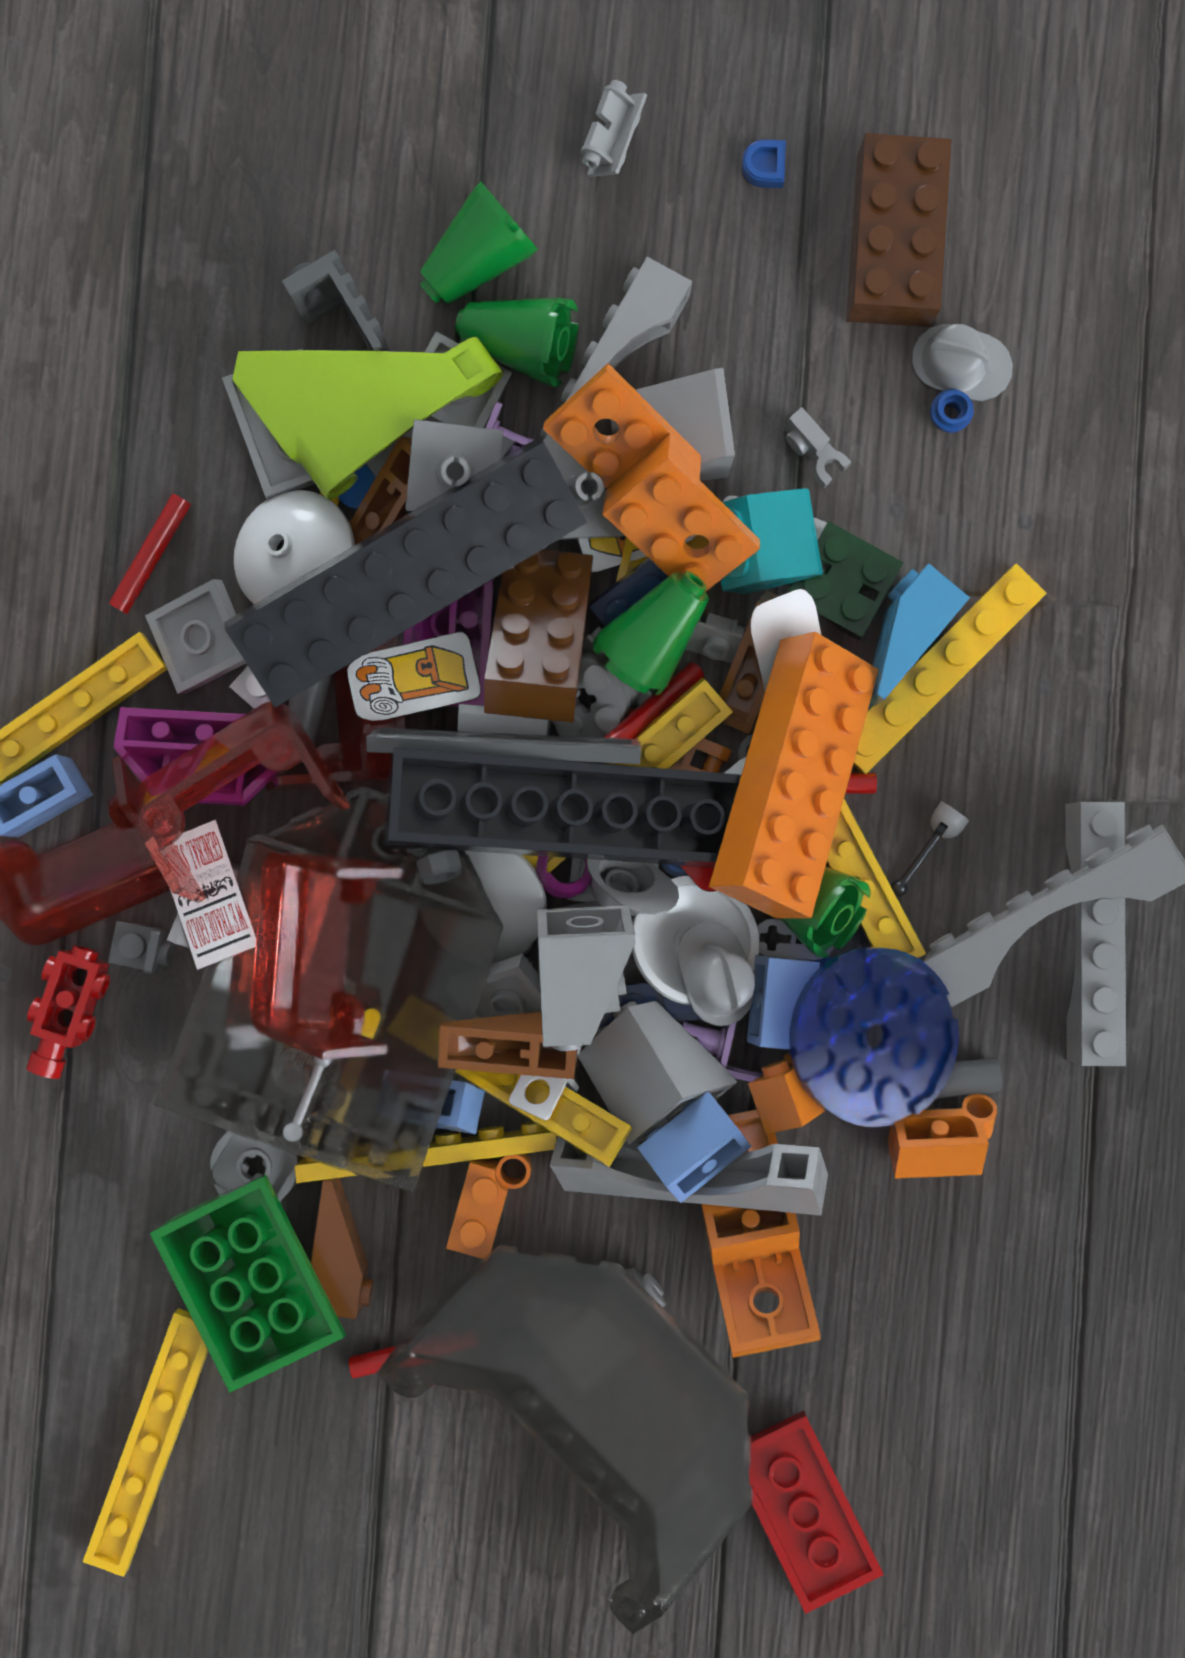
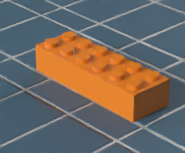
[709,632,879,918]

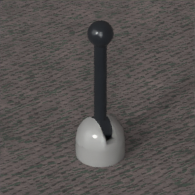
[891,801,969,896]

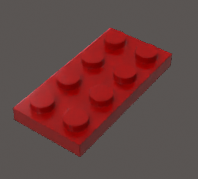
[726,1410,884,1614]

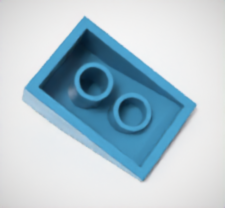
[868,564,970,709]

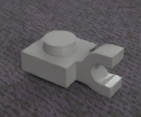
[784,407,852,489]

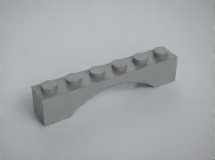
[540,257,692,449]
[1065,802,1126,1066]
[924,825,1185,1007]
[550,1137,828,1216]

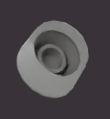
[912,324,1013,401]
[587,859,679,916]
[677,922,755,1026]

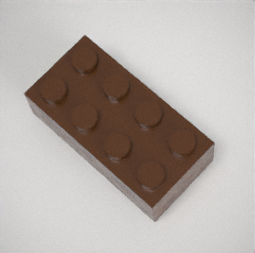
[846,133,952,327]
[484,550,593,723]

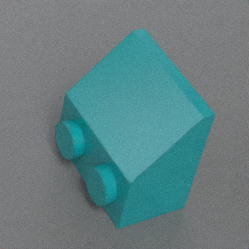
[721,488,823,595]

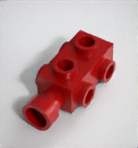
[26,945,110,1079]

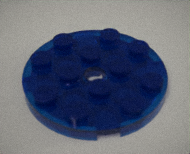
[789,947,959,1127]

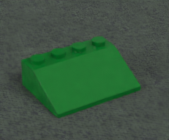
[150,1174,347,1393]

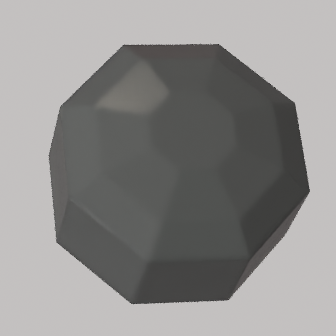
[416,849,462,884]

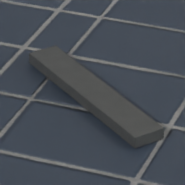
[367,728,641,764]

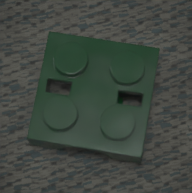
[788,521,904,640]

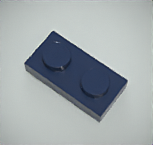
[589,558,668,627]

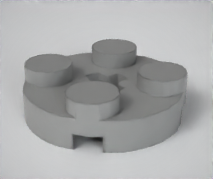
[551,654,631,738]
[210,1121,300,1201]

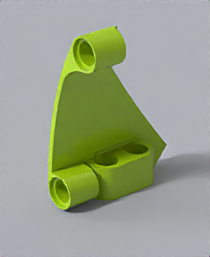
[232,337,503,500]

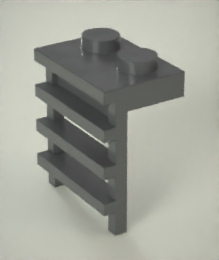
[282,250,390,351]

